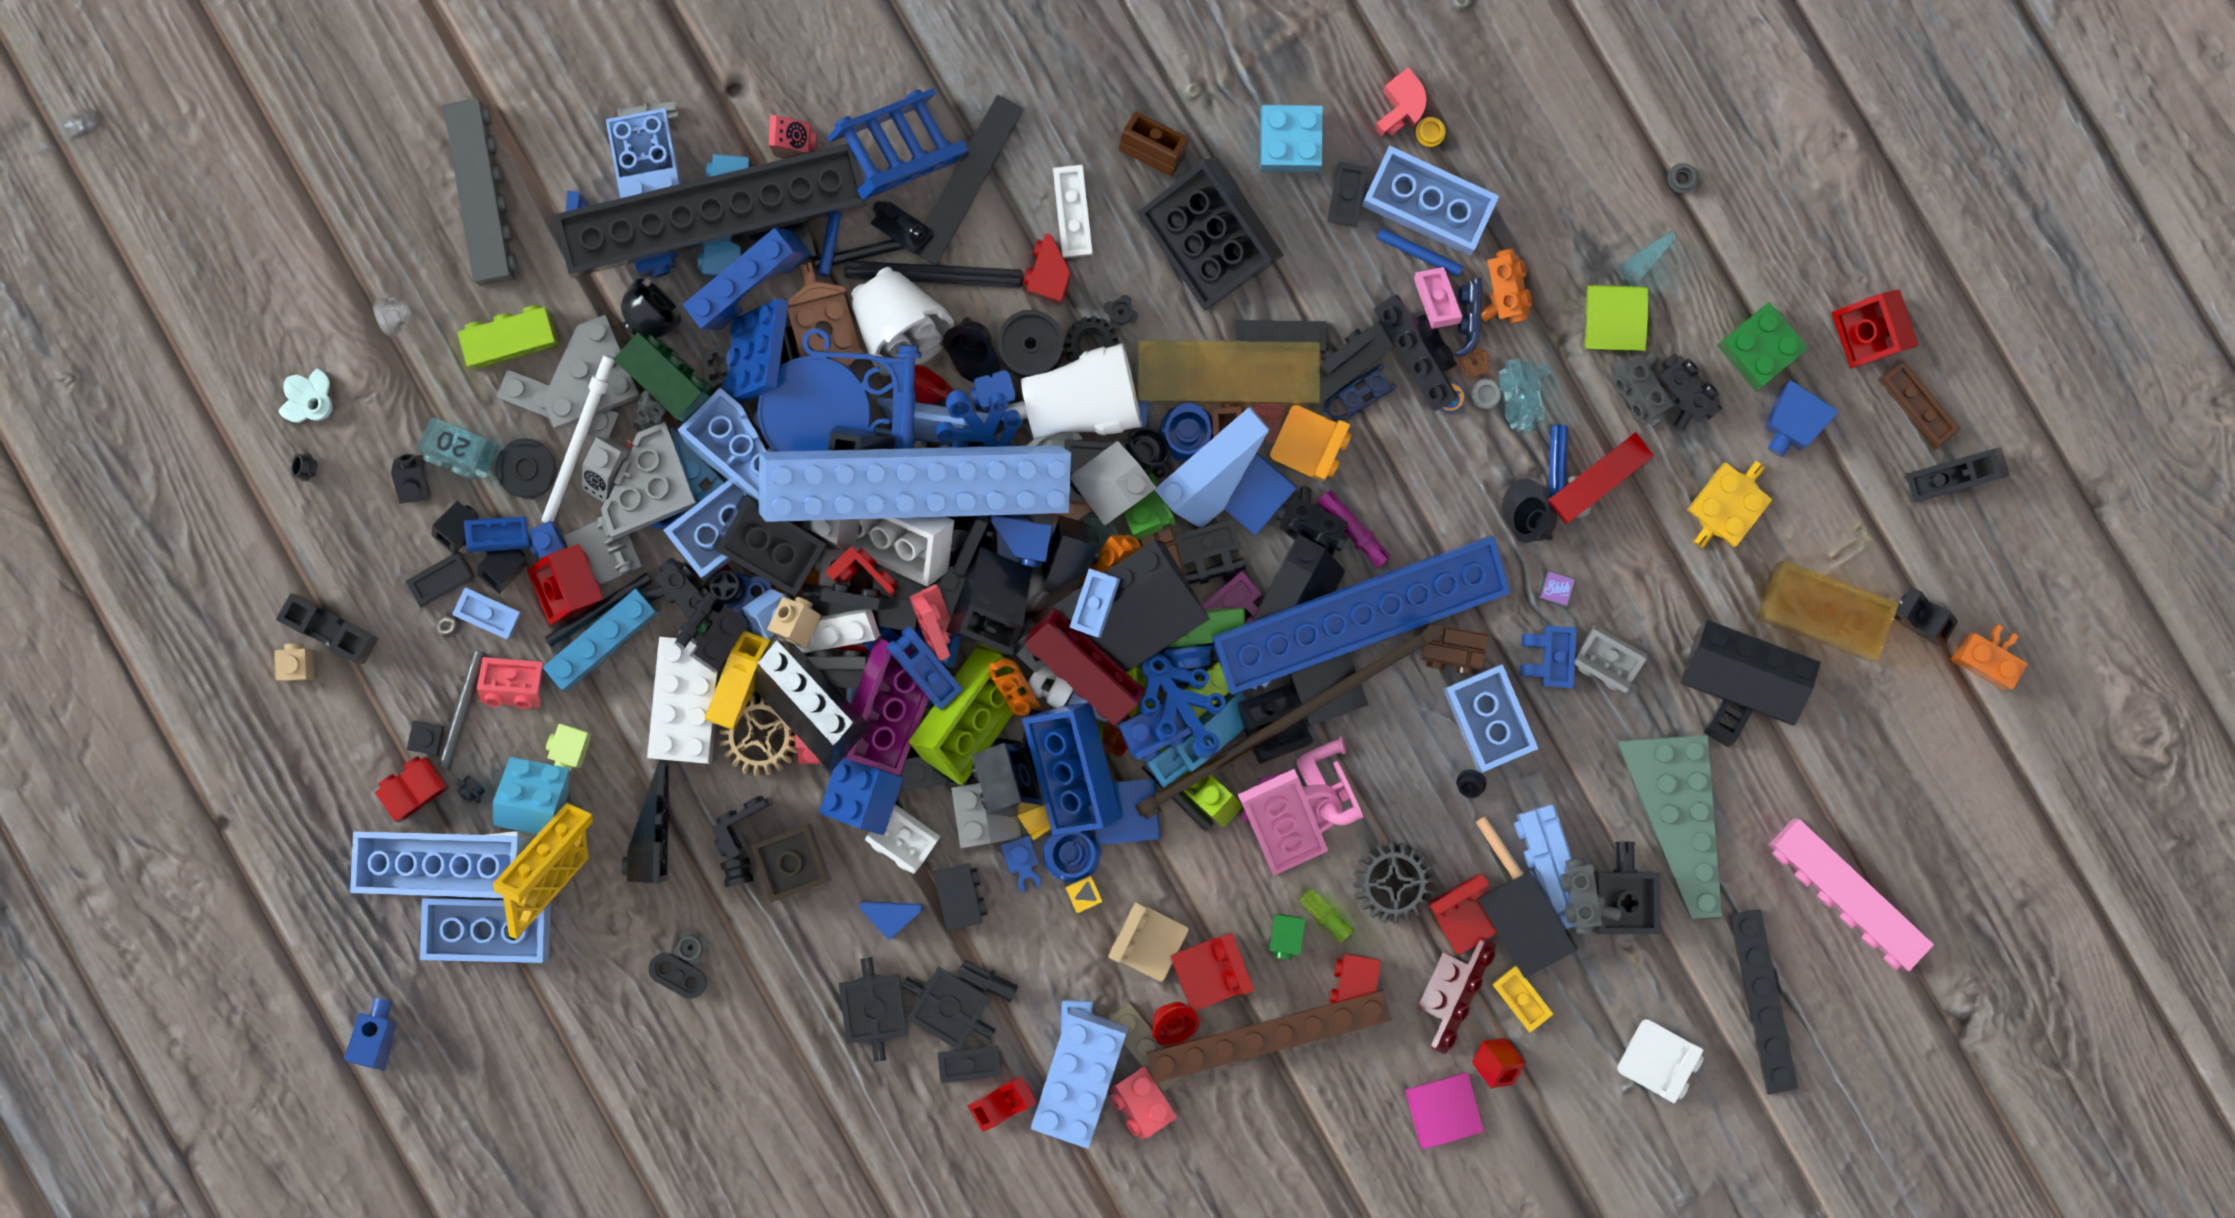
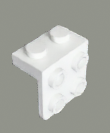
[1617,1019,1704,1104]

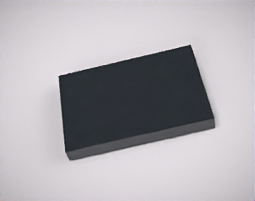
[1478,869,1578,978]

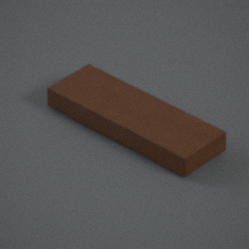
[1878,359,1961,449]

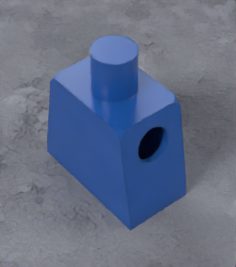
[1765,380,1838,457]
[344,998,396,1071]

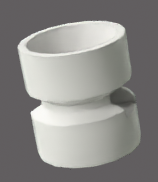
[1024,665,1074,708]

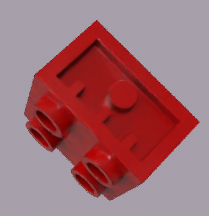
[825,546,899,597]
[1428,873,1497,955]
[1170,933,1254,1011]

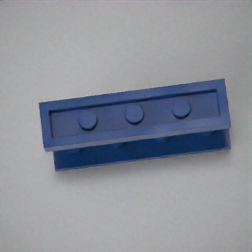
[827,88,969,200]

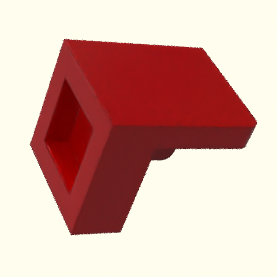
[1472,1038,1526,1089]

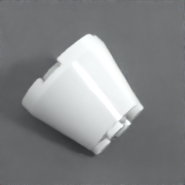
[851,267,954,376]

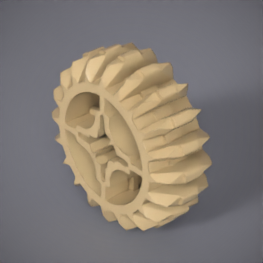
[719,695,798,776]

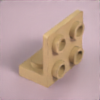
[1108,901,1189,982]

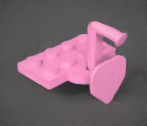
[1238,736,1364,876]

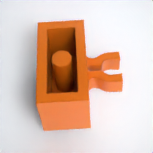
[1951,624,2028,690]

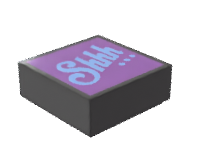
[1537,570,1576,608]

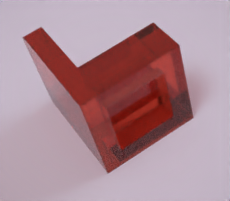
[1252,402,1284,444]

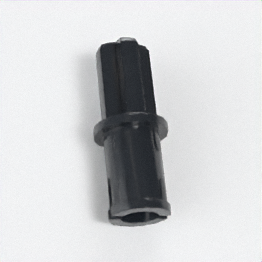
[958,960,1018,1003]

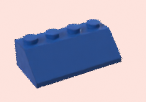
[1022,702,1121,835]

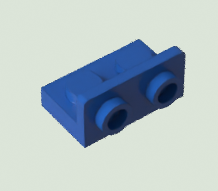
[1117,701,1192,761]

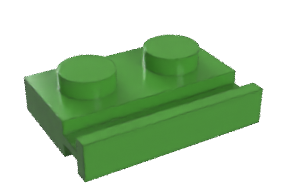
[1123,473,1176,540]

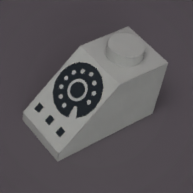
[582,437,632,503]

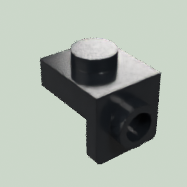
[391,454,431,504]

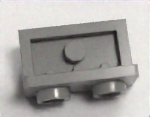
[1574,625,1647,693]

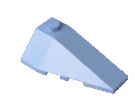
[678,388,767,502]
[1155,407,1270,528]

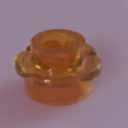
[1460,347,1489,377]

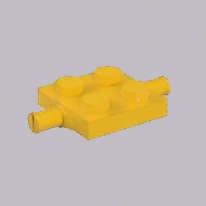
[1687,461,1772,549]

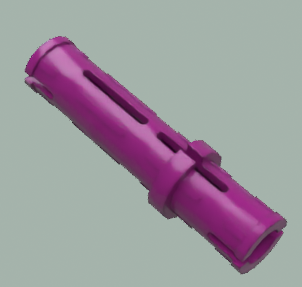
[1317,489,1391,569]

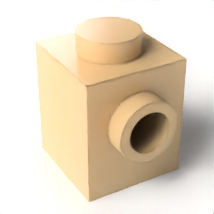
[767,596,821,648]
[274,643,315,682]

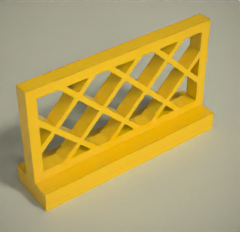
[493,803,593,940]

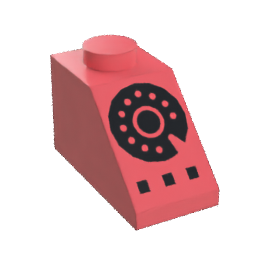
[769,115,817,158]

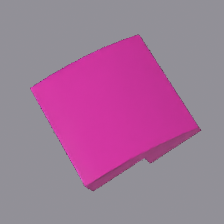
[1405,1072,1484,1149]

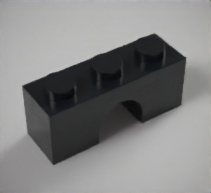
[431,500,526,594]
[276,593,379,664]

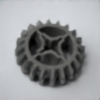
[1352,842,1435,924]

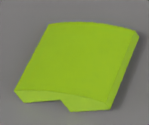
[1584,285,1648,351]

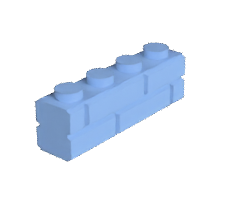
[1514,803,1573,928]

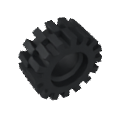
[1065,316,1119,362]

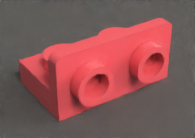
[909,584,951,661]
[477,657,544,709]

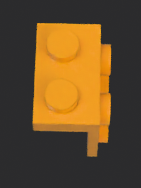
[1270,405,1352,483]

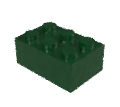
[614,332,716,423]

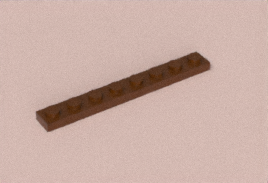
[1147,990,1391,1083]

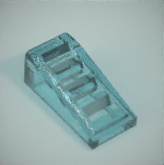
[1618,231,1676,286]

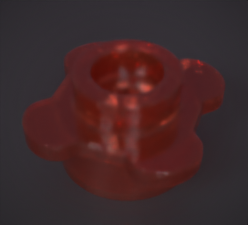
[1102,724,1128,757]

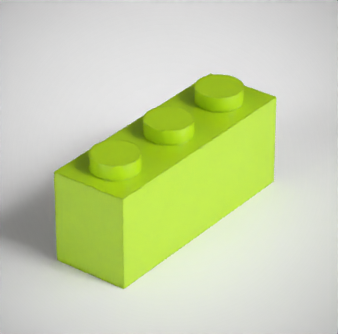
[457,305,560,370]

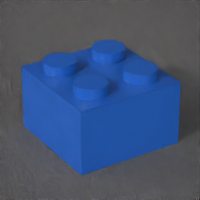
[819,758,904,835]

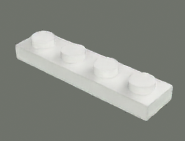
[769,609,881,653]

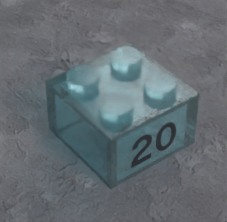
[417,416,499,481]

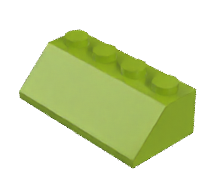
[908,648,1026,785]

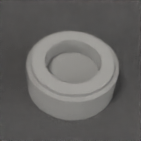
[1470,379,1501,410]

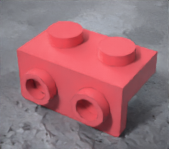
[1109,1066,1177,1139]

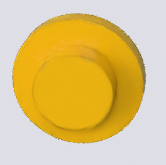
[1415,117,1446,147]

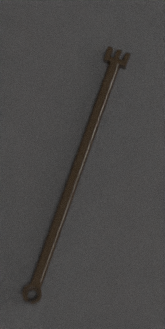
[1135,625,1443,820]

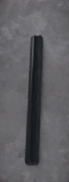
[844,260,1023,287]

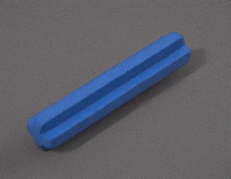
[1549,424,1568,514]

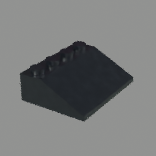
[1137,157,1284,311]
[1053,540,1210,673]

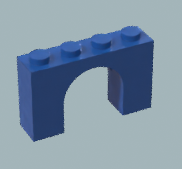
[683,228,812,330]

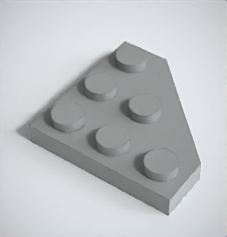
[542,315,640,431]
[601,422,697,540]

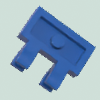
[1520,626,1577,688]

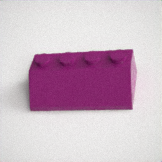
[844,637,943,776]

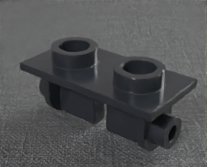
[871,201,934,254]

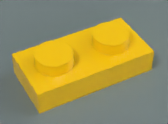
[1491,965,1554,1033]

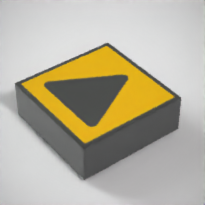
[1064,874,1104,915]

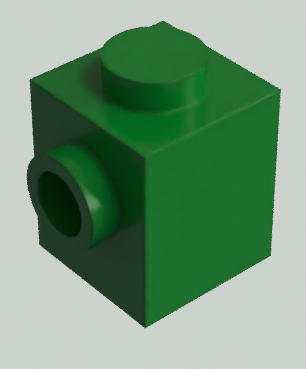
[1268,913,1306,960]

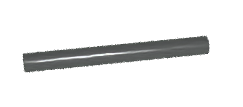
[438,650,486,769]

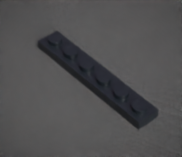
[1729,909,1799,1095]

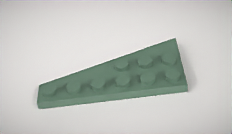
[1616,735,1722,919]

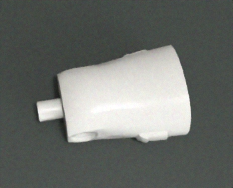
[1005,343,1142,439]

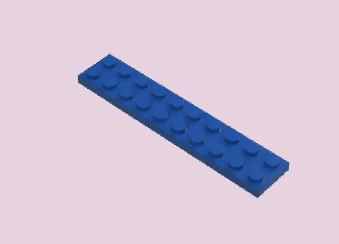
[1211,535,1511,695]

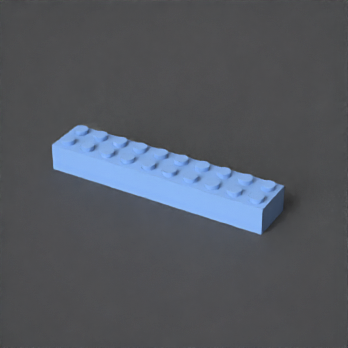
[759,445,1071,522]

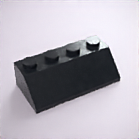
[1680,620,1821,726]
[754,640,871,771]

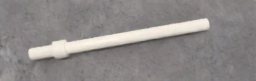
[541,354,615,523]

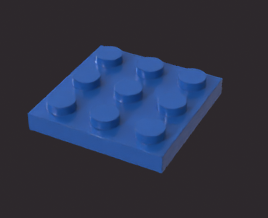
[722,298,789,404]

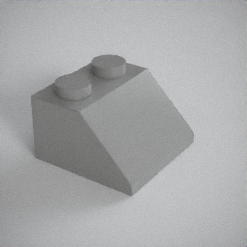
[951,783,1022,848]

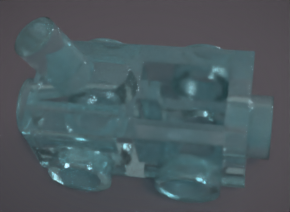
[1499,358,1551,433]

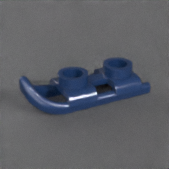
[1454,278,1482,356]
[1323,363,1397,421]

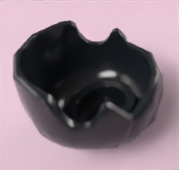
[1125,427,1170,472]

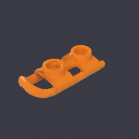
[989,658,1041,716]

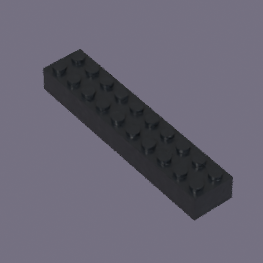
[553,144,867,278]

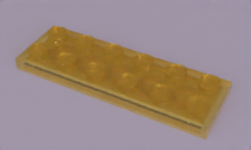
[1138,340,1320,404]

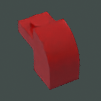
[967,1076,1037,1132]

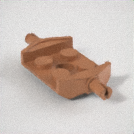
[787,263,864,367]

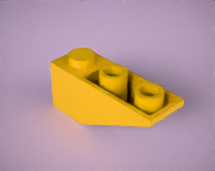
[705,630,771,730]

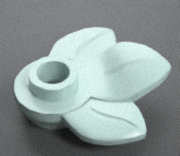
[279,369,333,423]

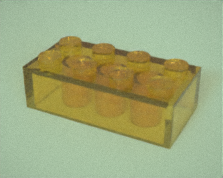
[1756,561,1899,662]

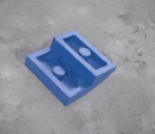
[1225,452,1297,536]
[1095,779,1161,845]

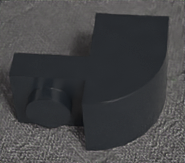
[1894,587,1958,647]

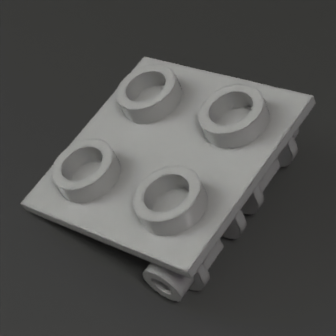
[563,516,643,585]

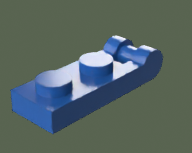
[886,626,963,710]

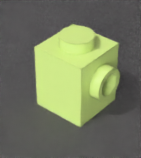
[546,723,593,771]

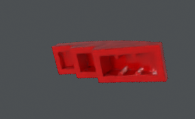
[1547,432,1654,524]

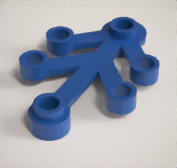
[935,390,1022,448]
[1139,654,1226,759]

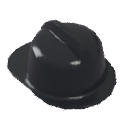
[943,317,1000,383]
[1502,479,1557,543]

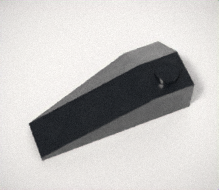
[622,760,669,883]

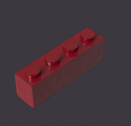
[1024,608,1145,725]

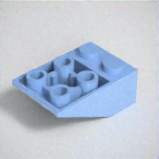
[606,108,683,198]

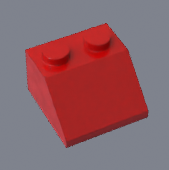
[1831,289,1919,369]
[526,544,603,626]

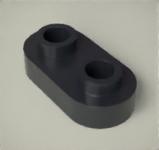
[649,953,707,999]

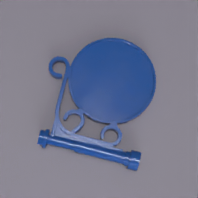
[758,328,921,452]

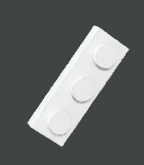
[1053,165,1093,259]

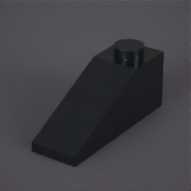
[1906,447,2010,503]

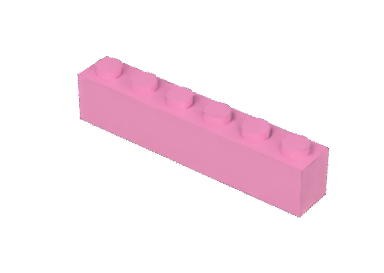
[1769,818,1934,971]

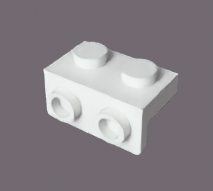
[865,804,941,874]

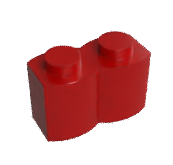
[375,756,449,823]

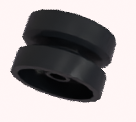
[998,310,1064,379]

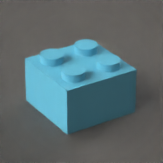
[1260,105,1323,172]
[493,757,569,834]

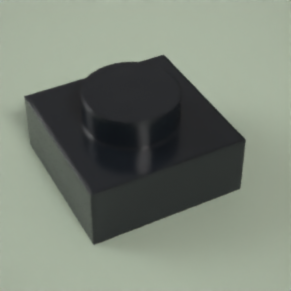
[407,720,445,756]

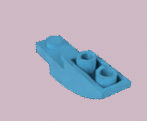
[1145,692,1247,787]

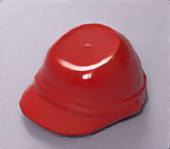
[914,364,955,405]
[1151,1001,1201,1046]

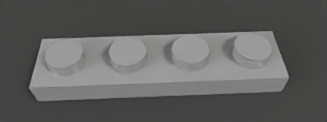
[496,369,621,438]

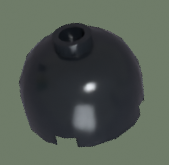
[621,278,681,338]

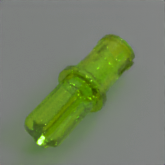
[1300,889,1354,943]

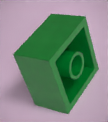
[1716,302,1808,391]

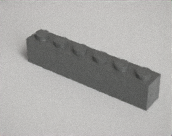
[443,98,518,286]

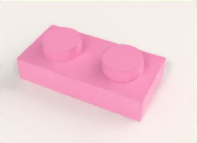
[1414,267,1462,329]

